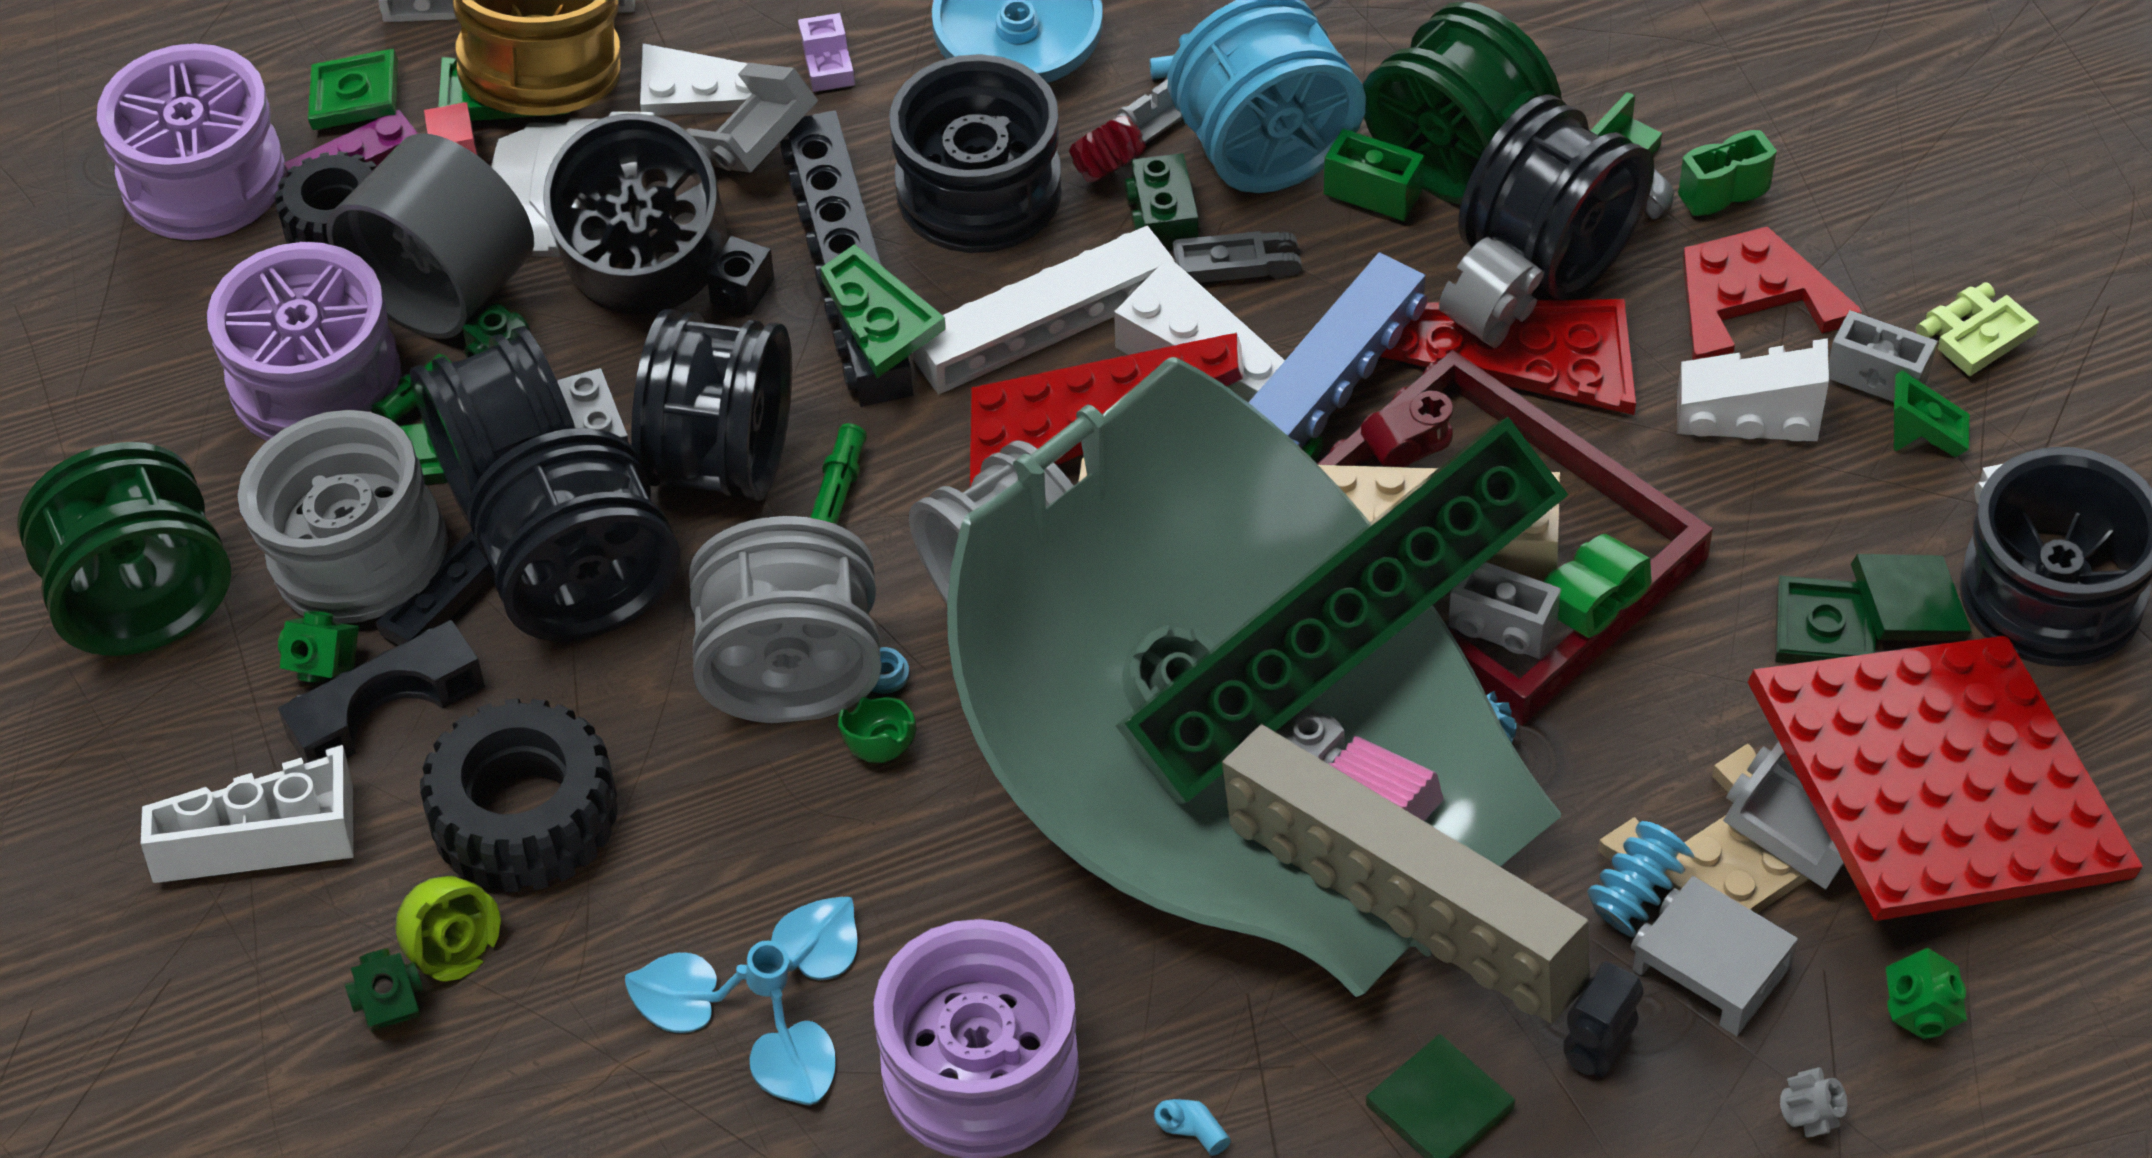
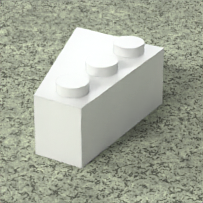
[1677,339,1829,441]

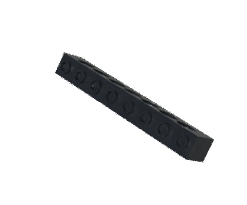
[779,110,914,407]

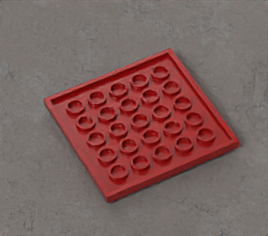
[1747,635,2143,921]

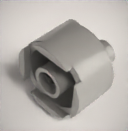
[1439,237,1544,348]

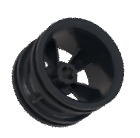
[1458,95,1654,300]
[1960,447,2152,667]

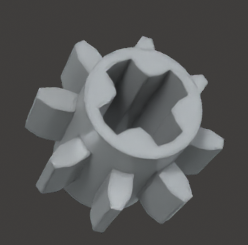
[1780,1068,1847,1137]

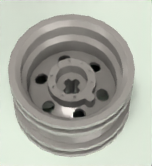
[237,410,448,624]

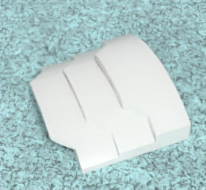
[492,112,655,258]

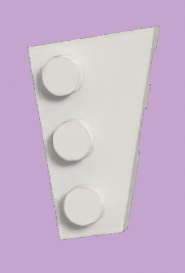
[640,44,752,116]

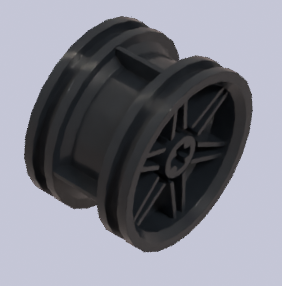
[889,54,1062,253]

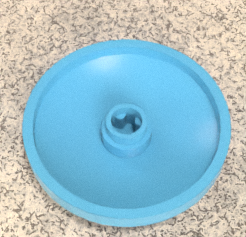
[932,0,1103,83]

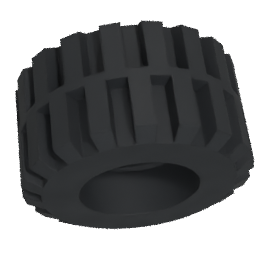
[275,152,377,244]

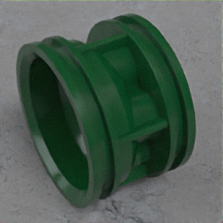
[17,442,231,656]

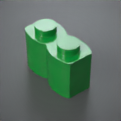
[1678,130,1777,216]
[1543,533,1652,638]

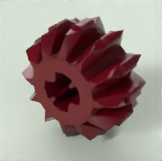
[1069,116,1147,182]

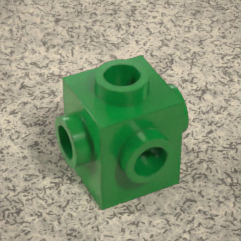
[278,611,359,682]
[1885,948,1967,1040]

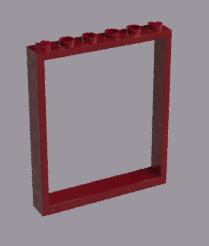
[1318,350,1713,726]

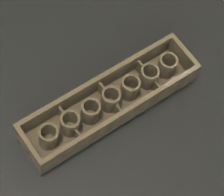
[1222,724,1590,1024]

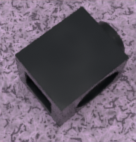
[706,236,775,316]

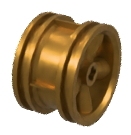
[453,0,621,115]

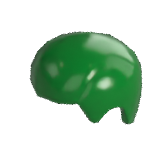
[838,697,917,764]

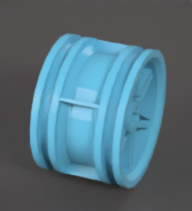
[1167,0,1366,193]

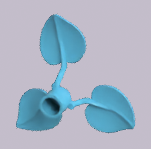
[625,897,858,1105]

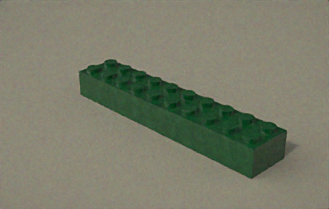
[1116,417,1569,804]

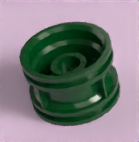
[1363,1,1562,204]

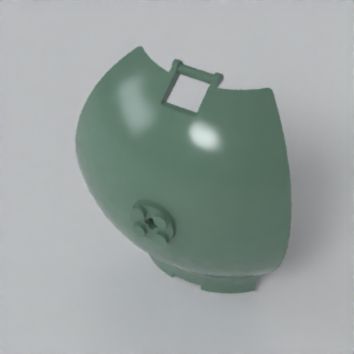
[947,357,1561,997]

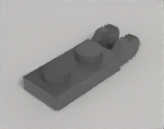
[1173,231,1302,283]

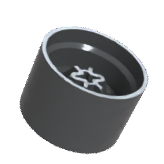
[327,133,534,339]

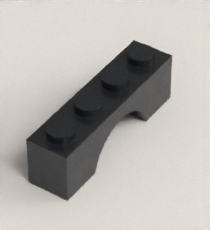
[278,620,485,764]

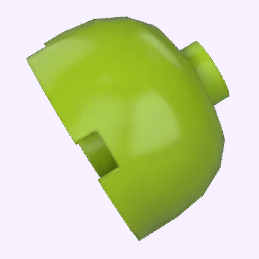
[395,876,501,981]

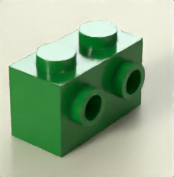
[1323,128,1424,221]

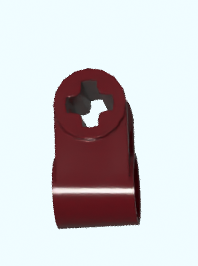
[1360,391,1453,468]

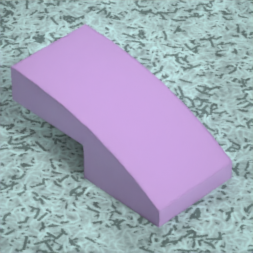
[798,13,855,92]

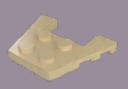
[1598,744,1809,914]

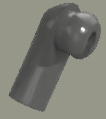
[1645,168,1674,220]

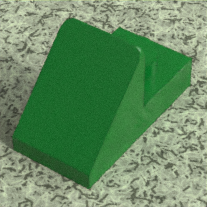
[1894,370,1970,458]

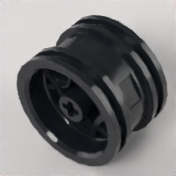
[410,326,576,526]

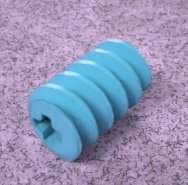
[1587,821,1694,938]

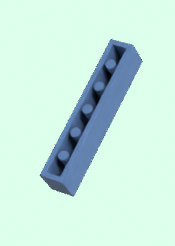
[1248,252,1427,449]

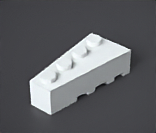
[1114,257,1285,402]
[141,745,353,883]

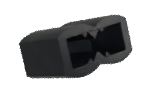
[1563,961,1643,1078]

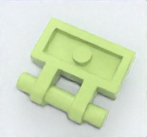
[1916,282,2039,376]

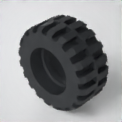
[420,698,618,892]

